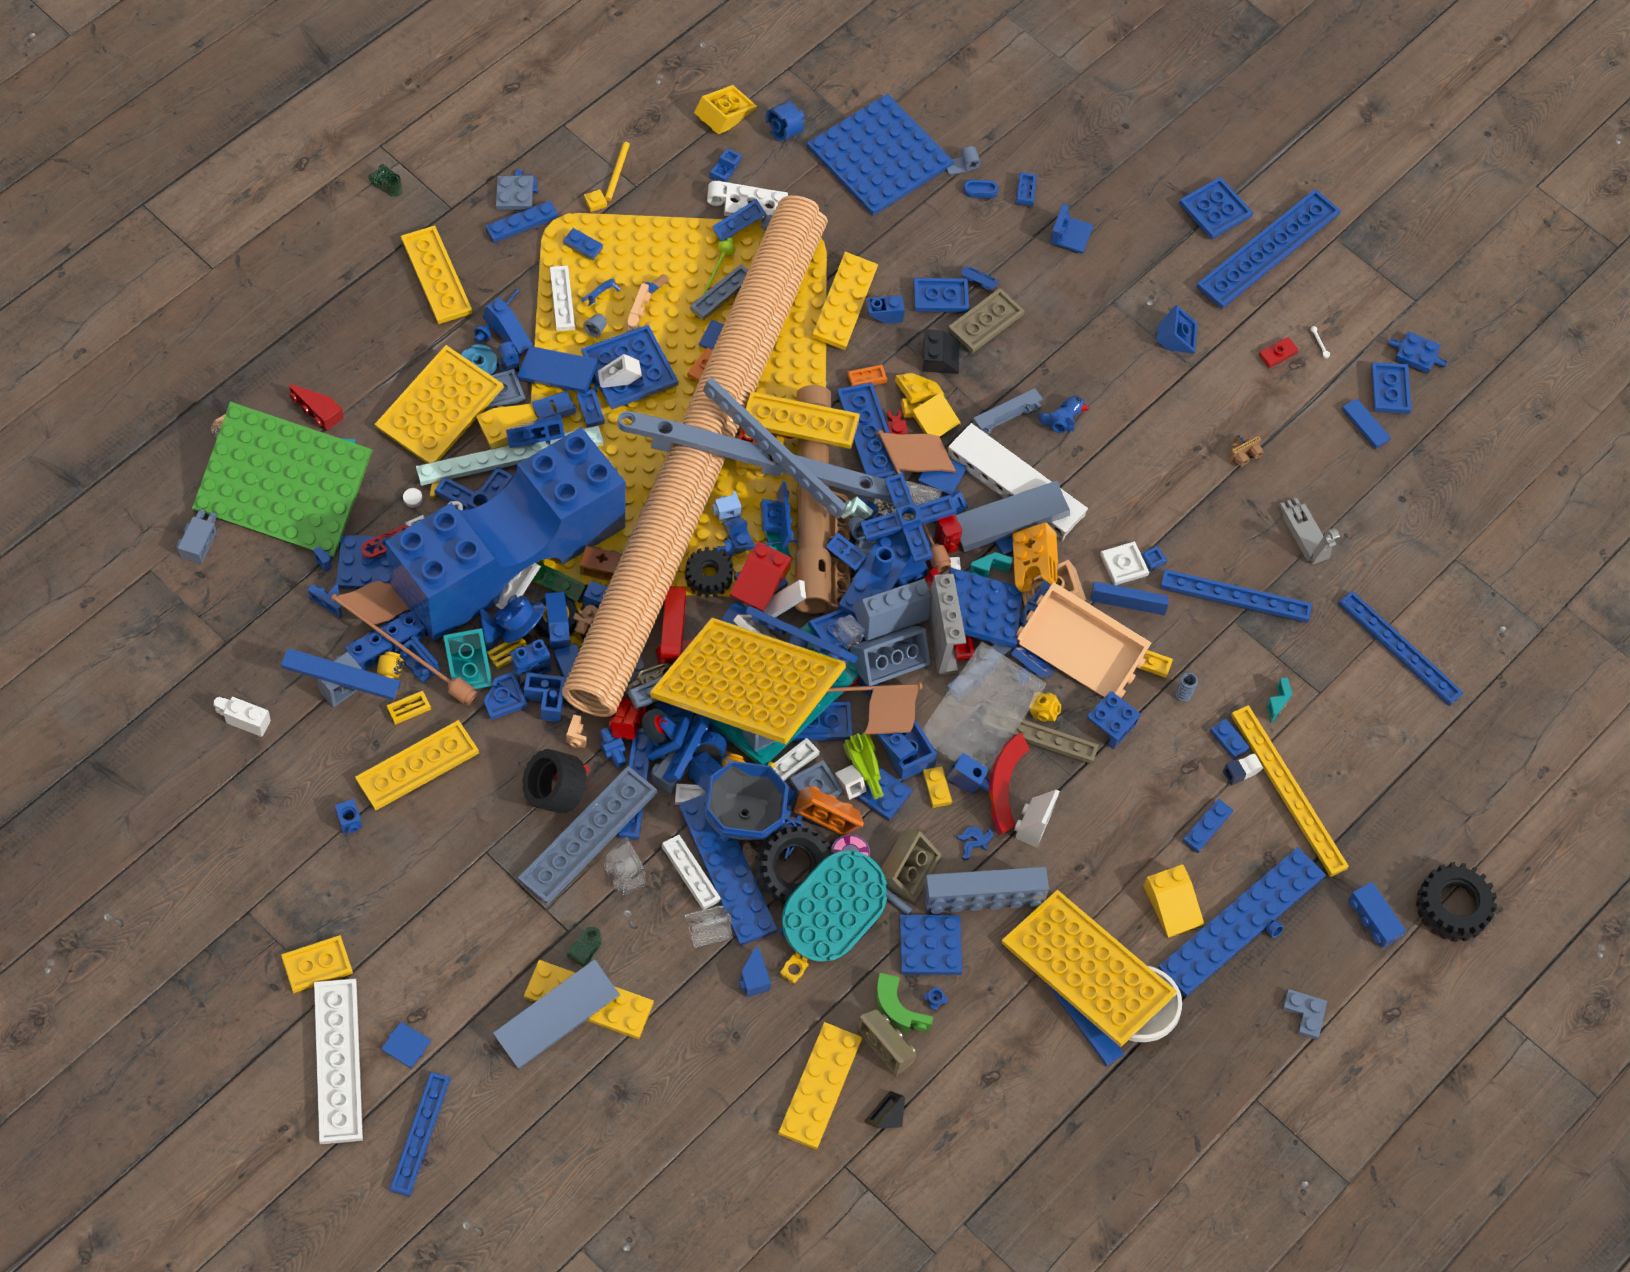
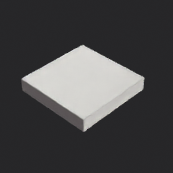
[1100,541,1149,585]

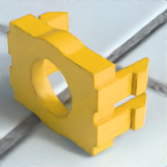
[780,952,809,984]

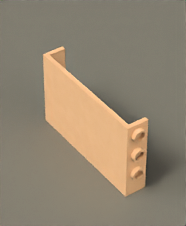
[1016,582,1151,698]

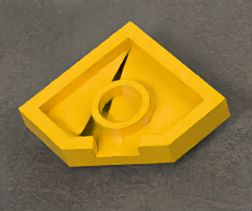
[895,373,944,403]

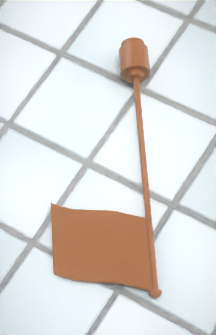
[877,430,956,573]
[331,581,477,705]
[827,682,923,734]

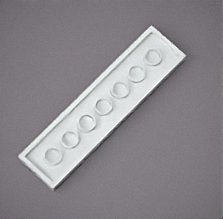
[314,979,363,1144]

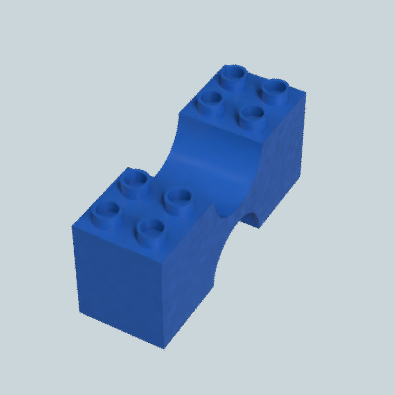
[385,427,626,642]

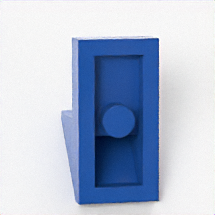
[722,516,754,554]
[308,584,342,618]

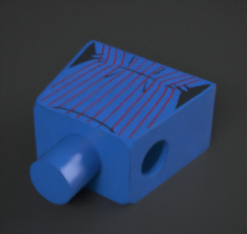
[946,752,990,794]

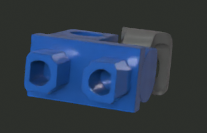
[510,639,552,685]

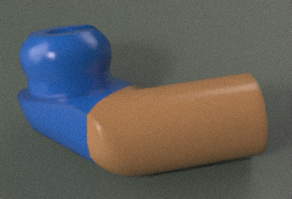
[644,274,668,294]

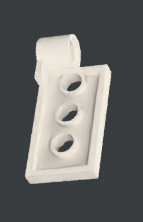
[707,181,788,222]

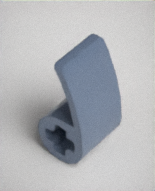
[947,146,981,175]

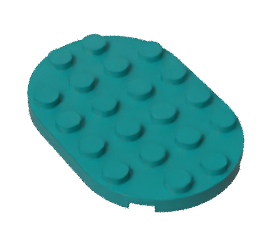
[782,851,887,961]

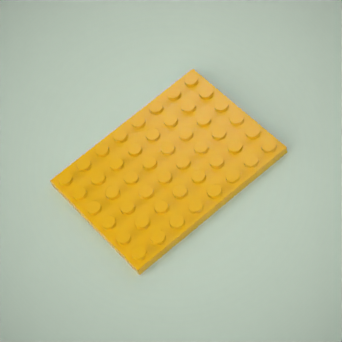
[650,618,846,744]

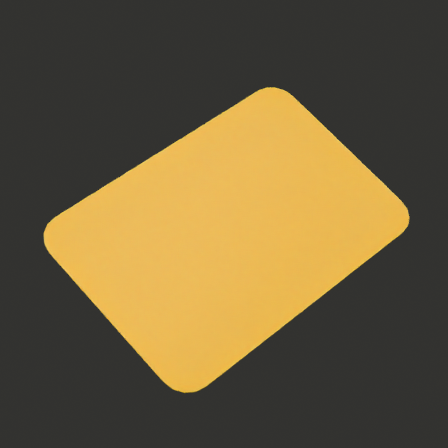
[531,213,827,597]

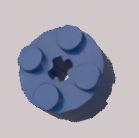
[765,100,804,141]

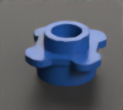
[923,987,948,1010]

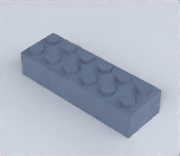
[923,867,1049,914]

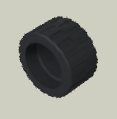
[522,749,587,813]

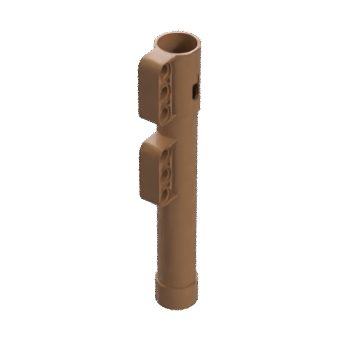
[795,385,850,614]

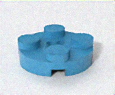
[461,344,497,375]

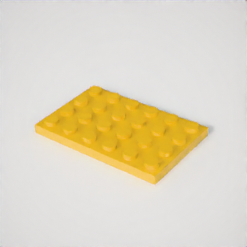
[374,345,504,464]

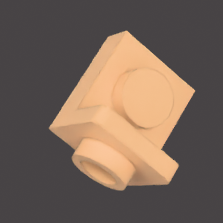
[566,715,587,748]

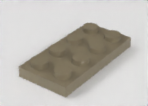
[948,288,1025,354]

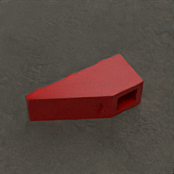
[289,384,344,431]

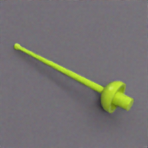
[702,238,736,296]

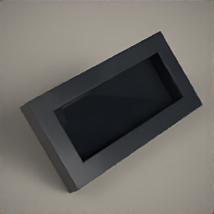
[865,1091,905,1129]

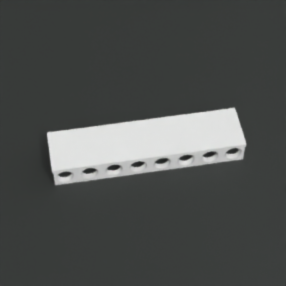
[948,423,1088,541]

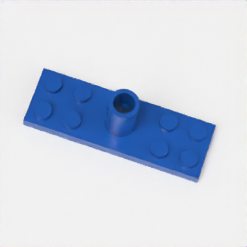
[838,531,912,617]
[746,606,858,664]

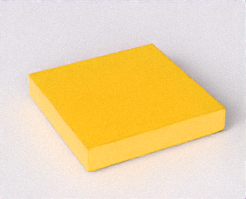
[911,392,960,437]

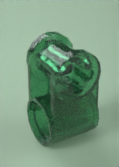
[368,164,402,197]
[566,927,602,967]

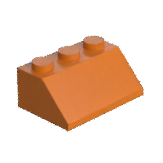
[794,786,864,836]

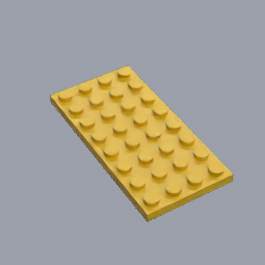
[1002,890,1177,1047]

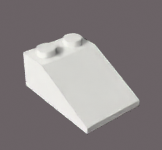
[1014,790,1060,848]

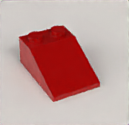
[730,541,791,612]

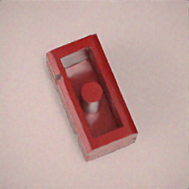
[934,515,963,554]
[609,698,646,740]

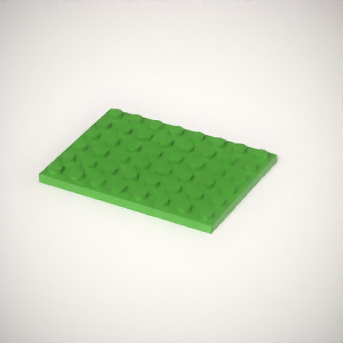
[192,402,373,558]

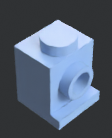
[711,491,741,522]

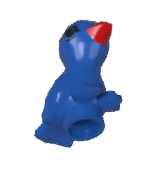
[1038,396,1089,433]

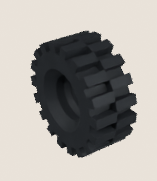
[685,547,733,598]

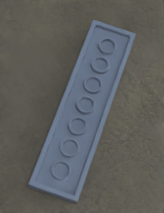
[518,766,658,905]

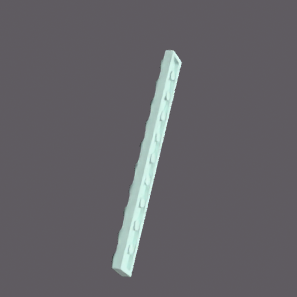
[416,426,603,486]

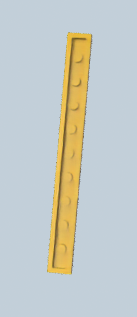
[1231,705,1349,877]

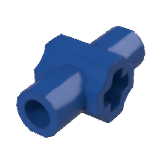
[599,727,627,768]

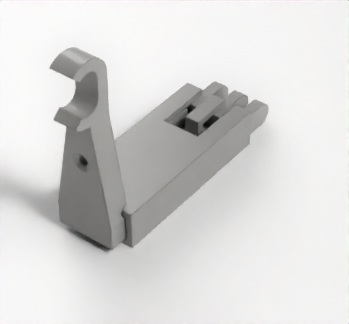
[1279,497,1340,564]

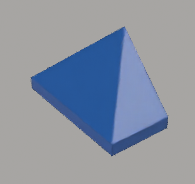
[480,609,505,652]

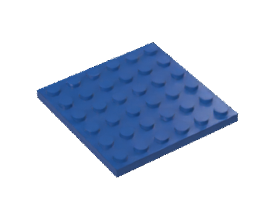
[807,93,954,216]

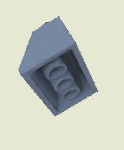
[852,579,931,641]
[850,625,931,686]

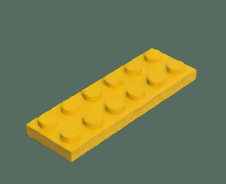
[401,226,473,324]
[811,252,878,350]
[746,392,860,449]
[355,720,479,811]
[524,960,654,1040]
[778,1022,862,1150]

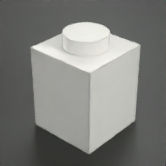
[835,765,867,800]

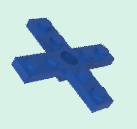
[435,467,513,510]
[861,473,957,564]

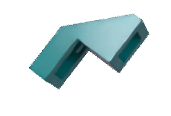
[969,552,1013,578]
[1266,678,1292,723]

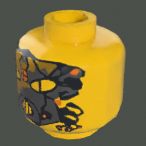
[377,652,404,679]

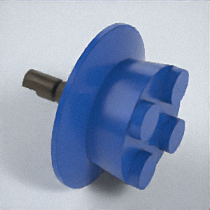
[494,595,545,643]

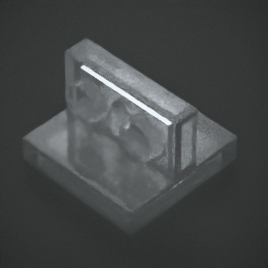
[684,905,733,948]

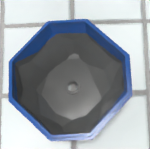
[705,761,789,840]

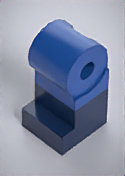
[497,341,520,372]

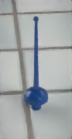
[474,289,519,343]
[717,539,797,558]

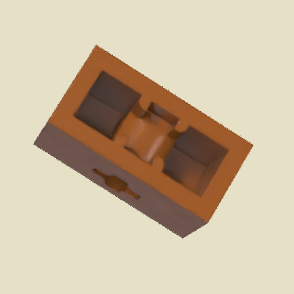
[580,546,622,581]

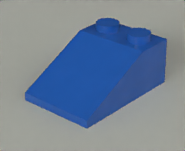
[882,719,937,781]

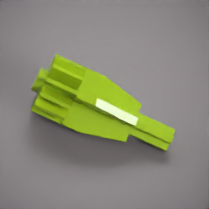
[843,732,884,799]

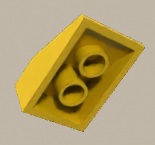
[694,85,757,134]
[476,404,538,450]
[1143,864,1204,938]

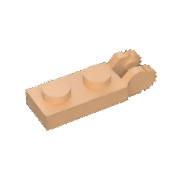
[627,283,651,332]

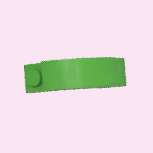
[876,973,933,1034]

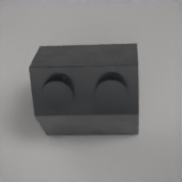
[922,329,959,374]

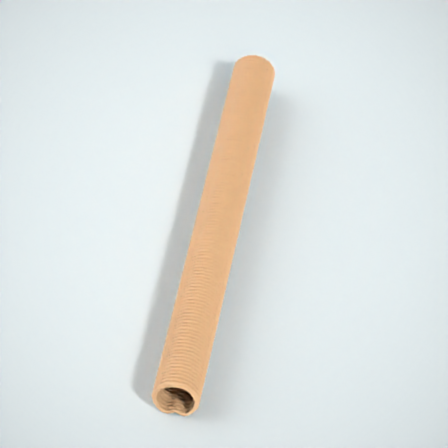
[562,195,828,717]

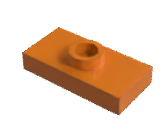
[687,347,712,383]
[847,365,887,386]

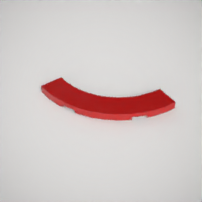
[989,732,1030,835]

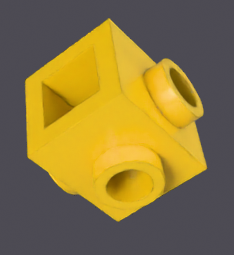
[1028,692,1061,722]

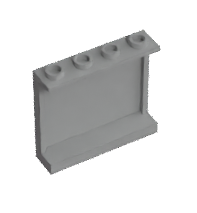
[928,574,966,675]

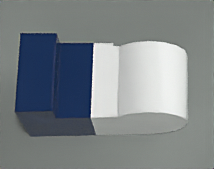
[1223,754,1263,786]

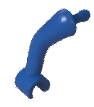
[581,278,621,306]

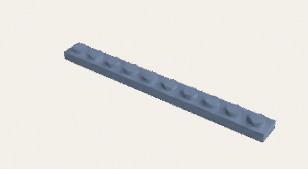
[703,377,847,519]

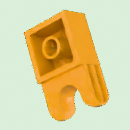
[1012,522,1058,593]

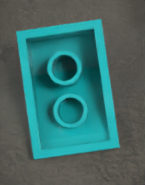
[443,628,492,689]

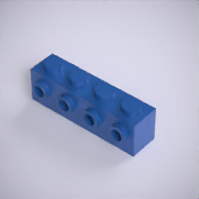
[345,610,426,670]

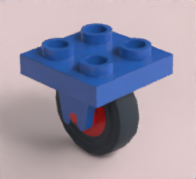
[642,709,690,761]

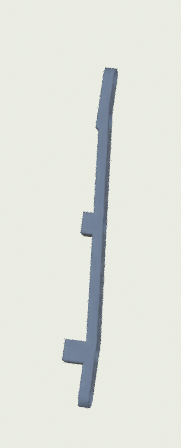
[617,411,911,502]

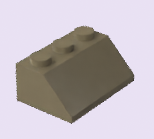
[881,830,942,903]
[857,1009,917,1077]

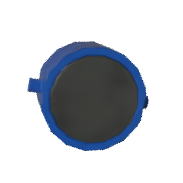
[695,732,727,763]

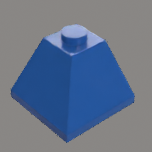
[1156,305,1197,353]

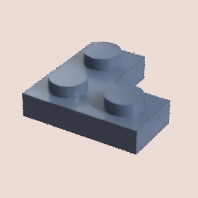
[1283,989,1327,1040]

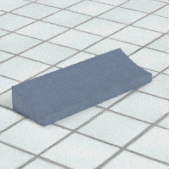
[956,480,1070,552]
[493,959,620,1069]

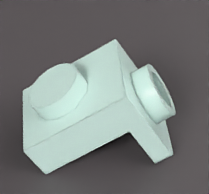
[841,497,873,519]

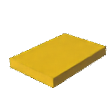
[281,935,353,994]

